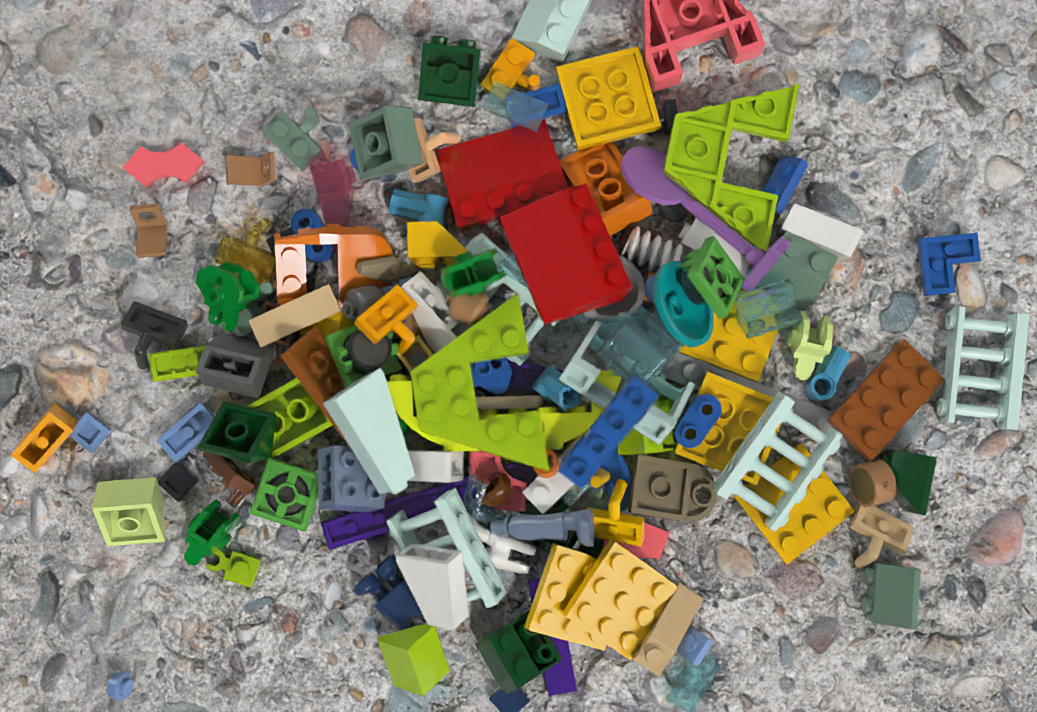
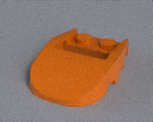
[274,224,392,308]

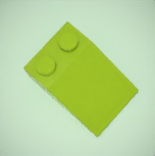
[246,378,334,462]

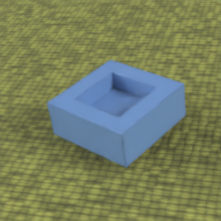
[69,412,112,453]
[676,625,714,666]

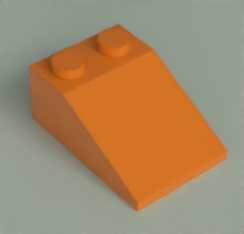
[559,142,652,236]

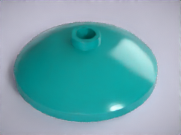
[653,261,714,347]

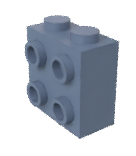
[318,445,386,512]

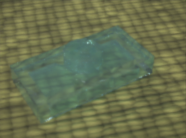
[484,82,548,132]
[666,655,721,712]

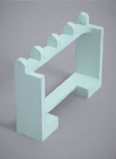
[559,320,695,445]

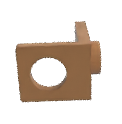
[226,152,275,187]
[130,203,168,258]

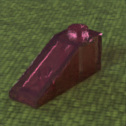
[310,159,357,254]

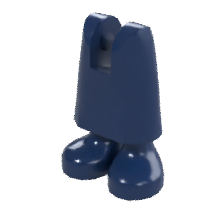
[352,553,427,631]

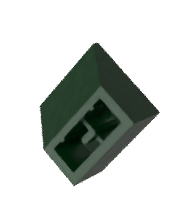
[475,610,563,695]

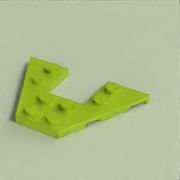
[663,84,800,252]
[411,294,549,471]

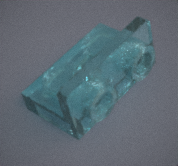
[734,279,802,338]

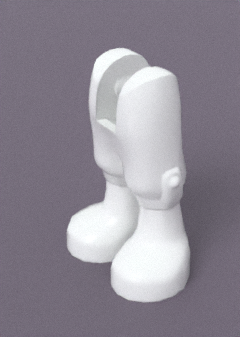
[451,510,537,574]

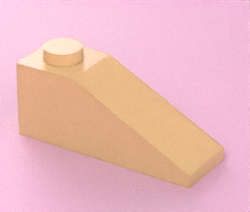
[633,582,703,677]

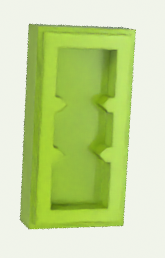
[148,345,206,382]

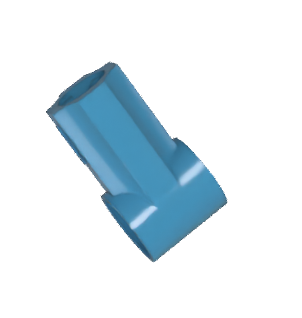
[389,189,449,227]
[803,345,851,402]
[531,364,581,410]

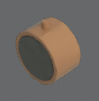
[848,459,896,507]

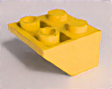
[407,221,468,269]

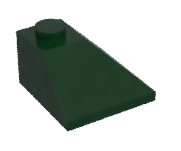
[880,449,937,516]

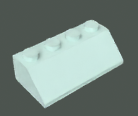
[512,0,592,64]

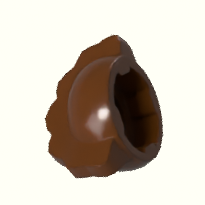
[481,473,512,507]

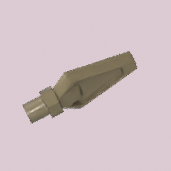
[356,256,418,284]

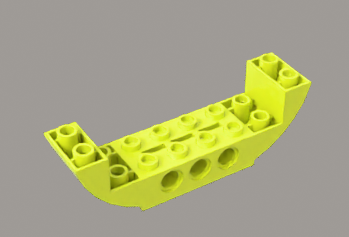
[386,370,621,452]

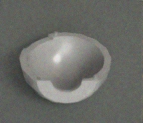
[582,256,645,323]

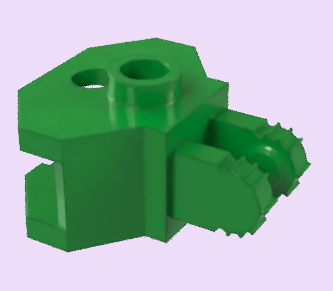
[440,248,506,298]
[195,262,261,332]
[183,499,241,566]

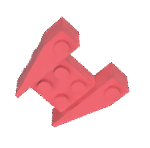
[642,0,766,93]

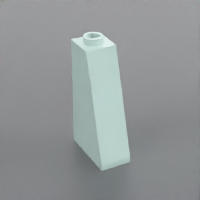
[323,368,415,495]

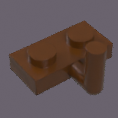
[202,452,255,508]

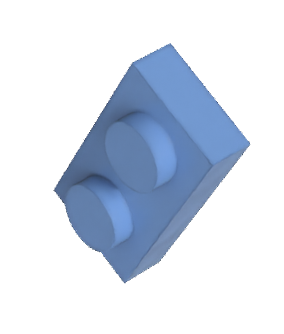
[156,402,215,462]

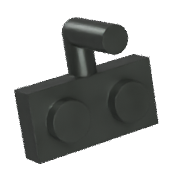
[121,301,188,369]

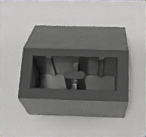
[196,332,277,398]

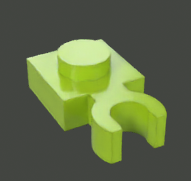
[206,549,262,588]

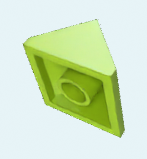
[377,623,450,697]

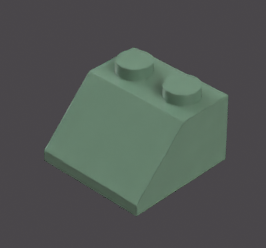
[349,106,423,180]
[756,230,838,311]
[862,561,921,630]

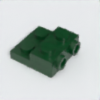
[418,35,482,107]

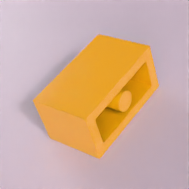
[11,403,77,473]

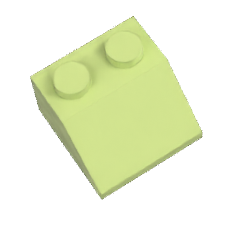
[92,477,166,546]

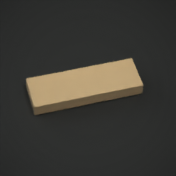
[248,284,342,347]

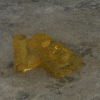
[215,218,276,283]

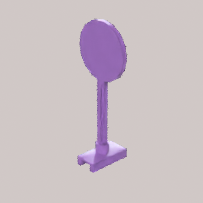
[621,146,791,294]

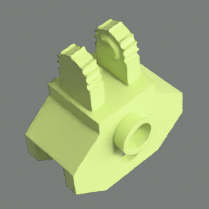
[787,310,833,381]

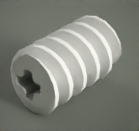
[621,226,684,272]

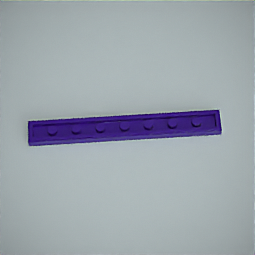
[320,461,542,550]

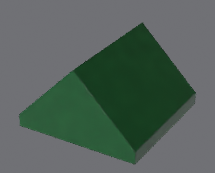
[197,401,277,463]

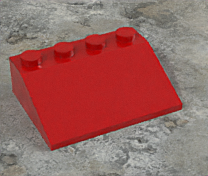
[436,119,567,232]
[499,183,633,325]

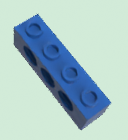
[558,371,659,490]

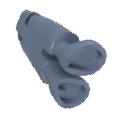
[490,509,594,546]

